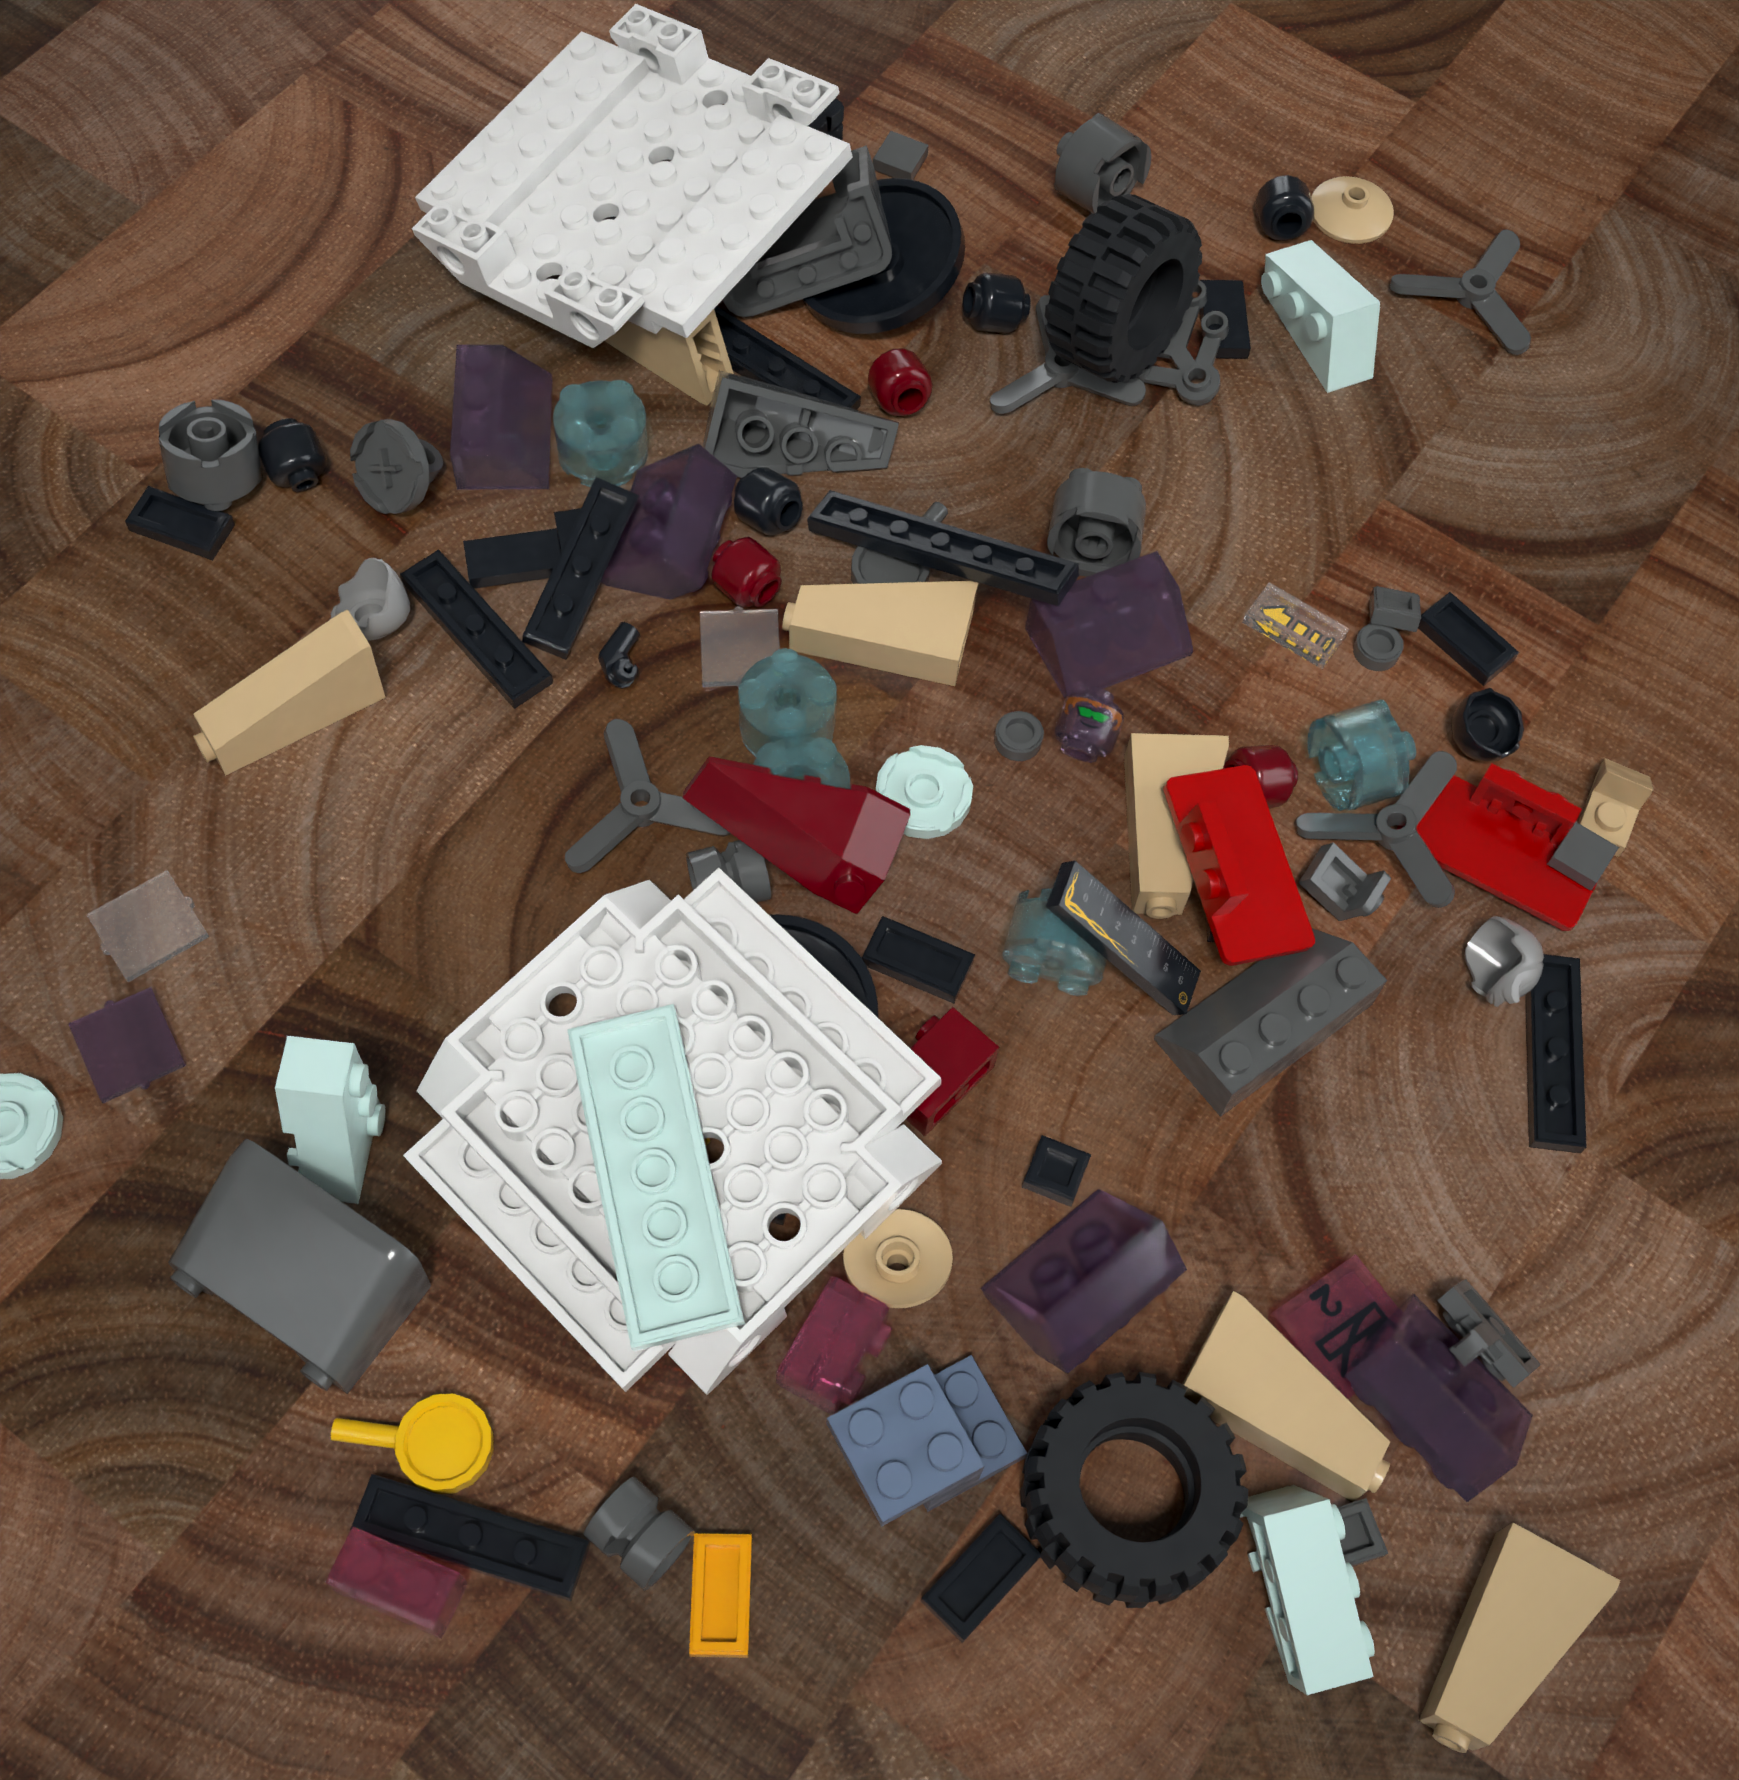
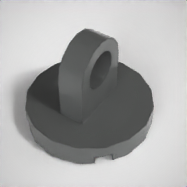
[350,419,443,514]

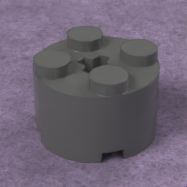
[1054,113,1151,214]
[158,399,263,511]
[1047,468,1146,578]

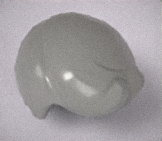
[329,558,410,641]
[1464,916,1544,1007]

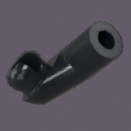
[598,622,640,688]

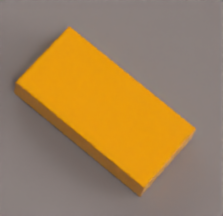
[689,1533,752,1658]

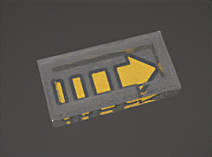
[1242,582,1349,670]

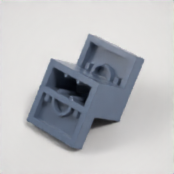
[826,1355,1027,1527]

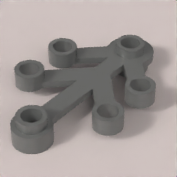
[1137,281,1229,406]

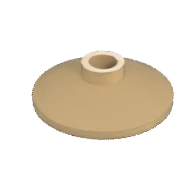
[1312,176,1394,244]
[843,1209,953,1308]

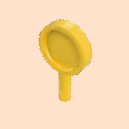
[331,1393,493,1494]

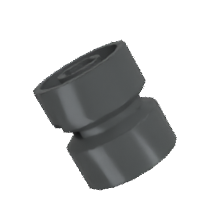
[686,840,771,903]
[584,1477,695,1591]

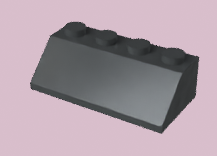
[1154,928,1387,1117]

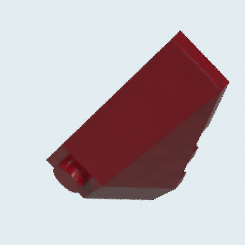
[682,756,911,914]

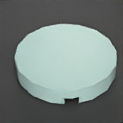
[875,745,973,839]
[0,1073,63,1179]

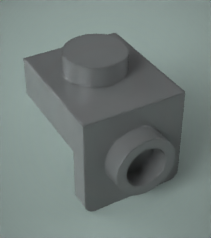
[1298,842,1391,921]

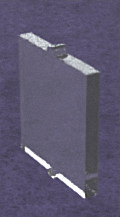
[700,606,781,690]
[86,870,209,982]

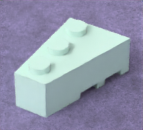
[1261,240,1380,393]
[275,1036,385,1204]
[1240,1485,1375,1695]

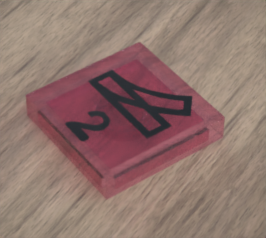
[1268,1254,1426,1400]

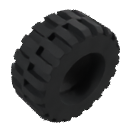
[1045,194,1202,383]
[1020,1372,1249,1608]

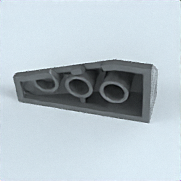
[700,370,899,478]

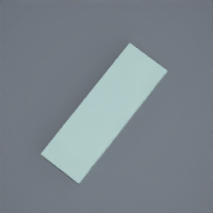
[567,1004,745,1351]

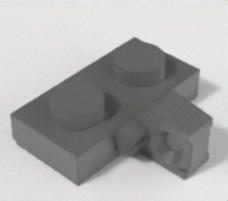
[1437,1279,1541,1388]

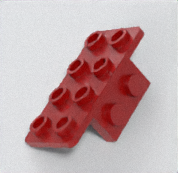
[1397,763,1599,931]
[1163,765,1315,966]

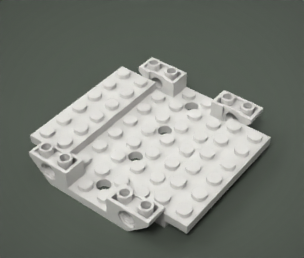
[412,4,853,348]
[403,868,942,1395]

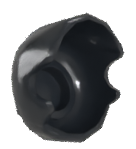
[1451,688,1524,762]

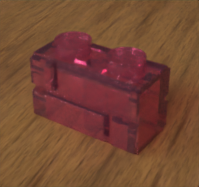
[776,1276,893,1415]
[326,1527,467,1639]

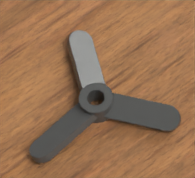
[1390,229,1531,355]
[990,295,1146,414]
[565,719,731,873]
[1296,751,1457,908]

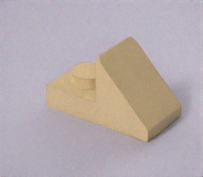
[1578,758,1653,857]

